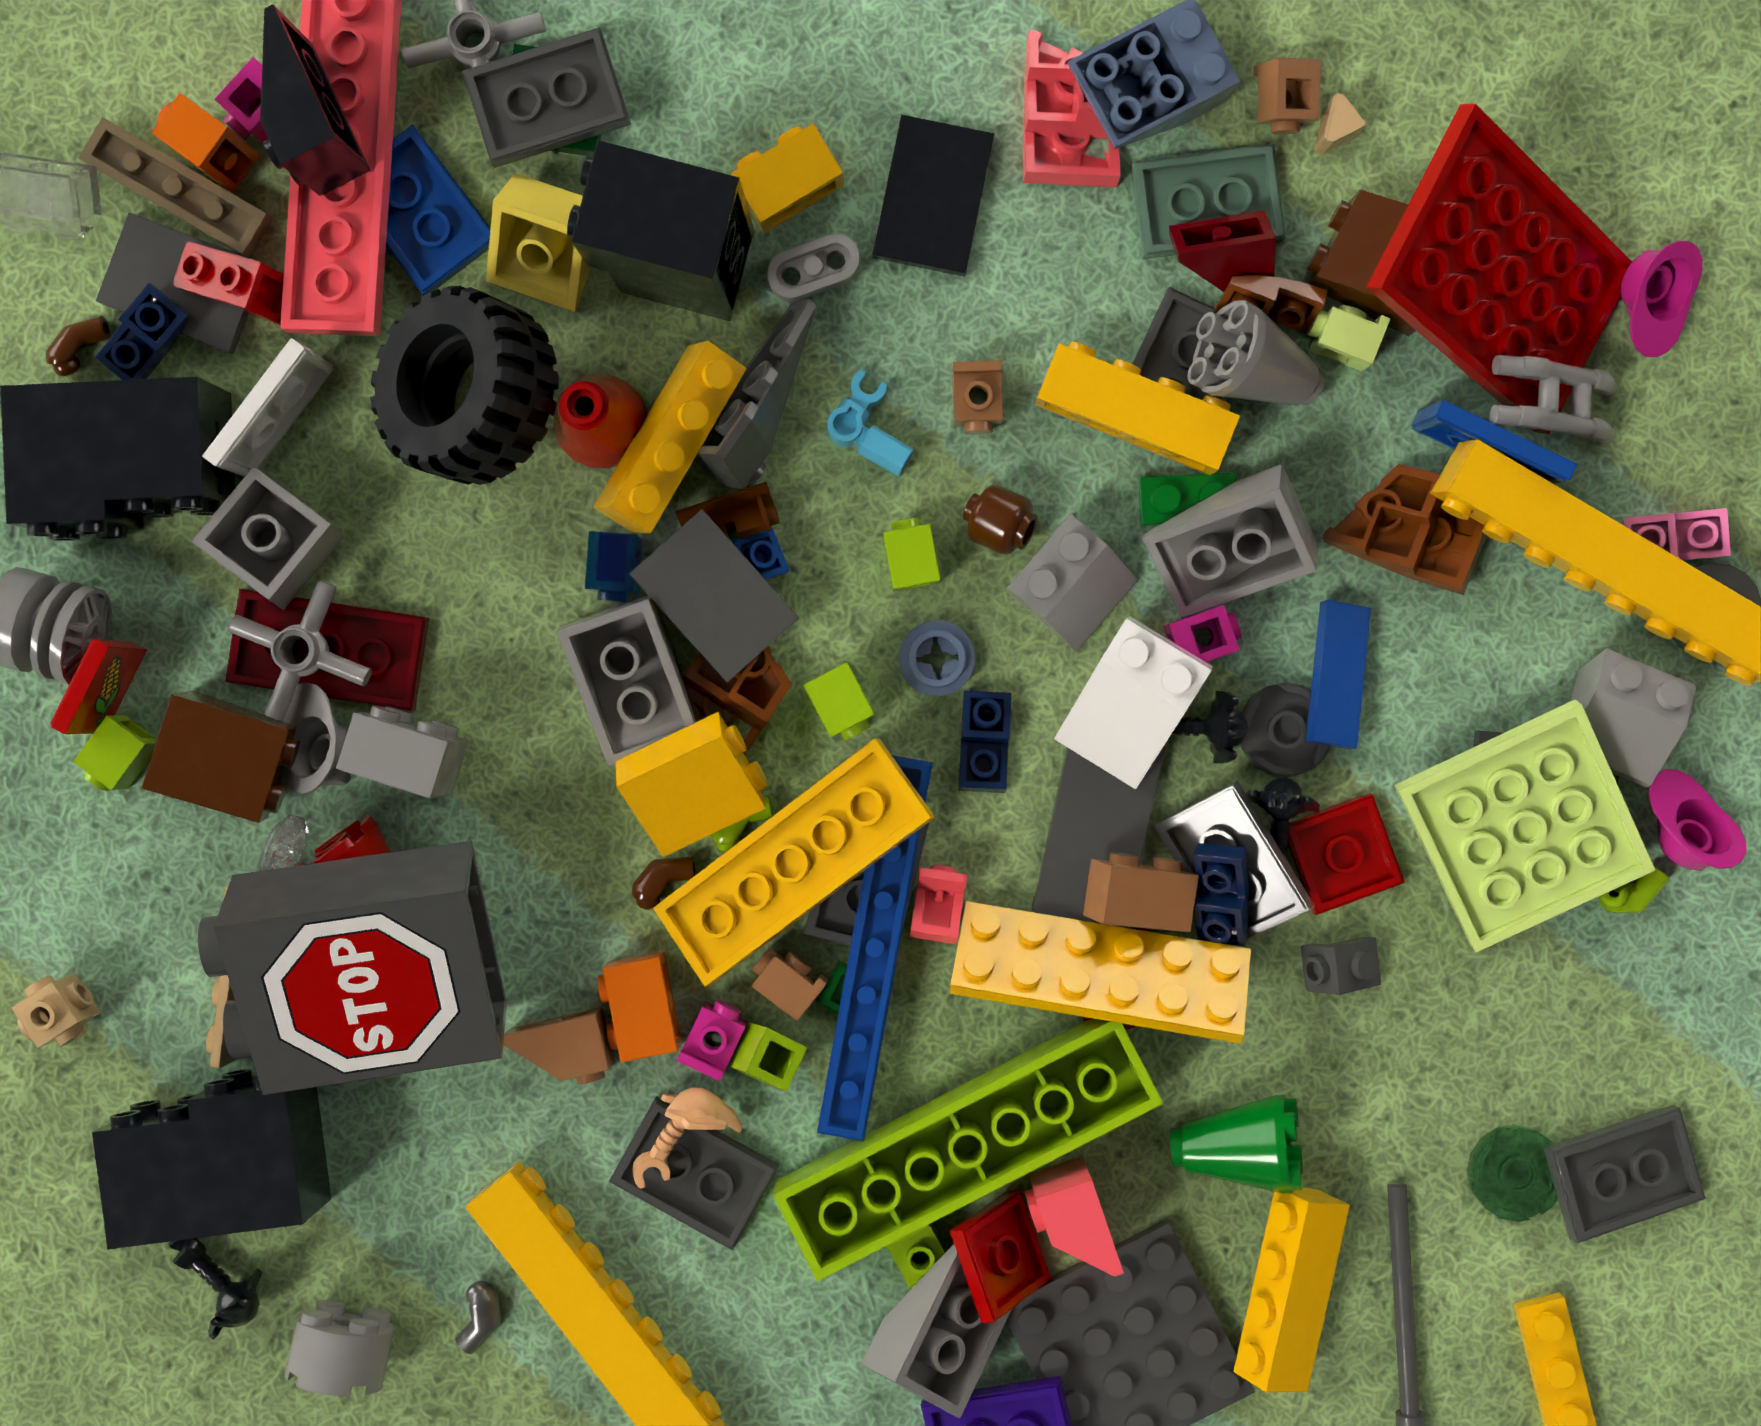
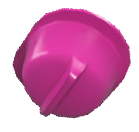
[1621,240,1703,357]
[1649,769,1747,871]

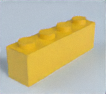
[593,341,747,533]
[1034,341,1240,476]
[1233,1188,1350,1393]

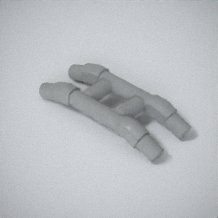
[1489,355,1618,444]

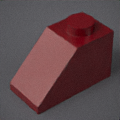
[1169,210,1276,292]

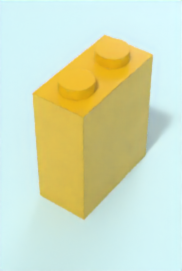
[615,712,768,857]

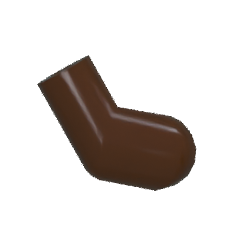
[46,316,111,376]
[632,856,696,910]

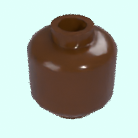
[963,485,1038,555]

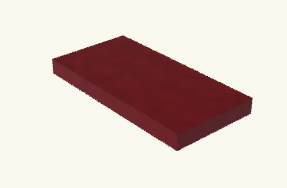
[225,588,429,711]

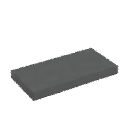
[1031,747,1165,928]

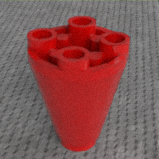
[553,374,647,469]

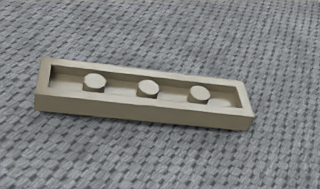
[79,117,273,258]

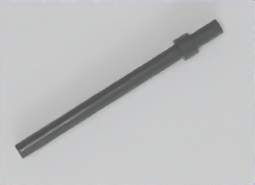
[1387,1184,1426,1426]

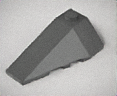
[693,299,817,489]

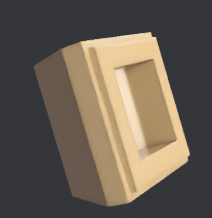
[1314,93,1367,155]

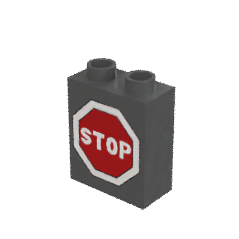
[198,841,507,1095]

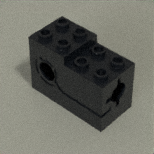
[567,140,755,321]
[0,377,235,541]
[92,1069,332,1250]

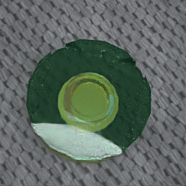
[1467,1124,1558,1222]

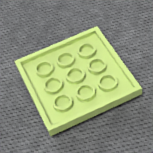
[1394,699,1655,952]

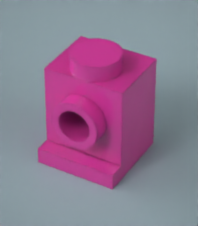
[214,57,268,144]
[1163,605,1242,662]
[677,1000,748,1081]

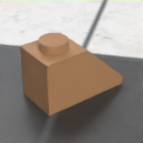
[503,1007,615,1084]

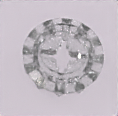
[259,814,308,871]

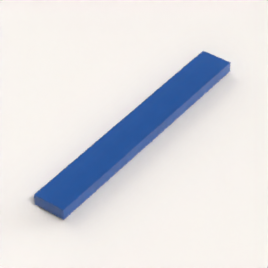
[817,755,933,1141]

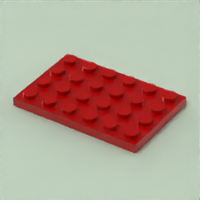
[1366,104,1632,434]

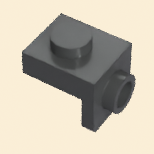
[1301,937,1381,995]

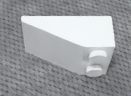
[1054,616,1213,789]

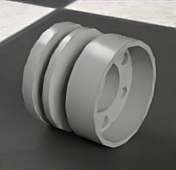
[0,567,112,685]

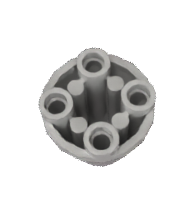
[1187,300,1324,405]

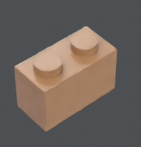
[1083,852,1199,932]

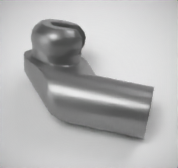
[455,1281,502,1354]

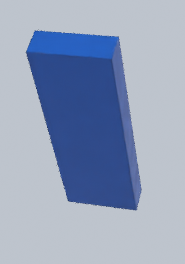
[1306,600,1371,749]

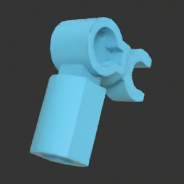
[827,370,914,477]

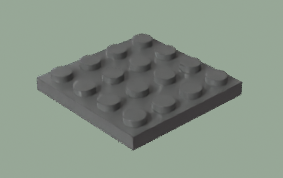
[1007,1219,1255,1426]

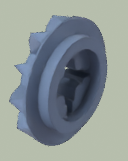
[899,620,975,696]

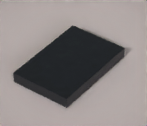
[873,114,994,277]

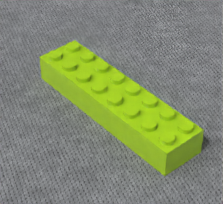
[773,1018,1163,1282]

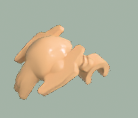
[632,1087,742,1189]

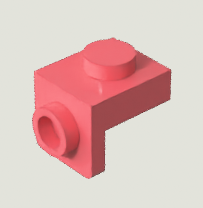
[909,865,968,944]

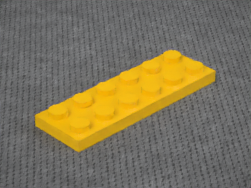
[653,738,935,987]
[950,901,1251,1044]

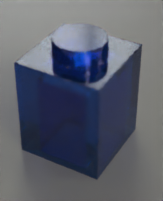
[585,531,643,603]

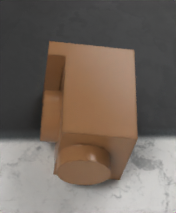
[1254,57,1321,135]
[952,360,1003,435]
[751,947,828,1022]

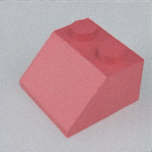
[1024,1157,1124,1277]

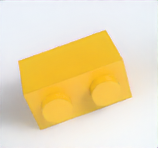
[731,123,844,234]

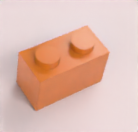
[151,93,260,193]
[598,951,682,1063]

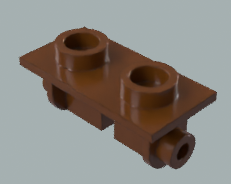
[675,482,780,539]

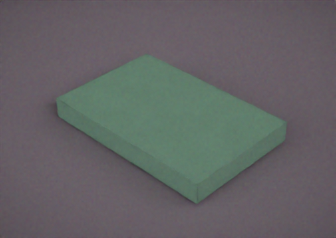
[1131,144,1286,259]

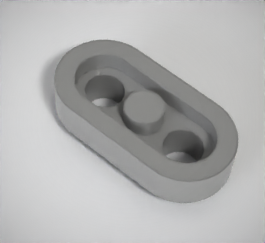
[767,234,860,302]

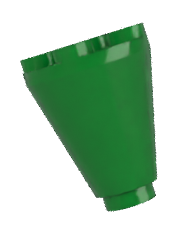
[1170,1095,1303,1194]

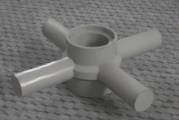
[402,0,546,69]
[229,580,372,721]

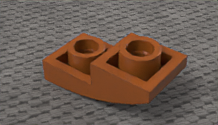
[1214,275,1328,334]

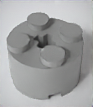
[285,1300,394,1396]

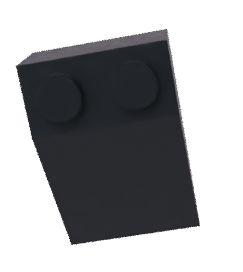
[260,4,371,196]

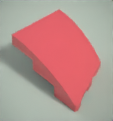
[1023,30,1121,187]

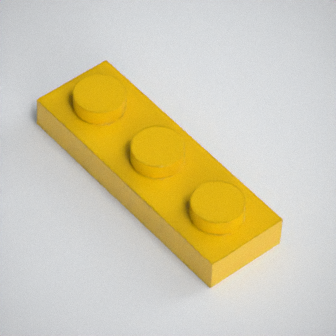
[1513,1292,1597,1426]

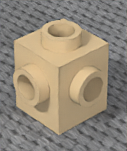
[12,974,101,1048]

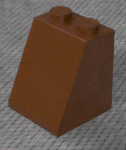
[1307,190,1416,337]
[142,691,300,823]

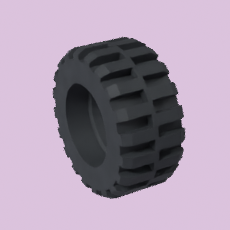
[370,286,559,485]

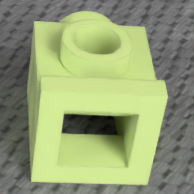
[1307,305,1391,372]

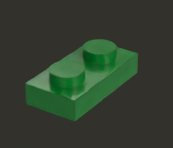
[1138,472,1236,526]

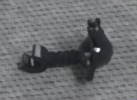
[1172,691,1248,763]
[1246,777,1320,860]
[168,1238,263,1340]

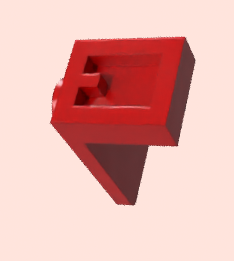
[173,242,284,325]

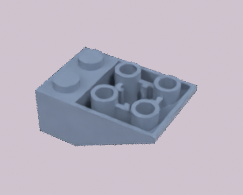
[1067,0,1241,149]

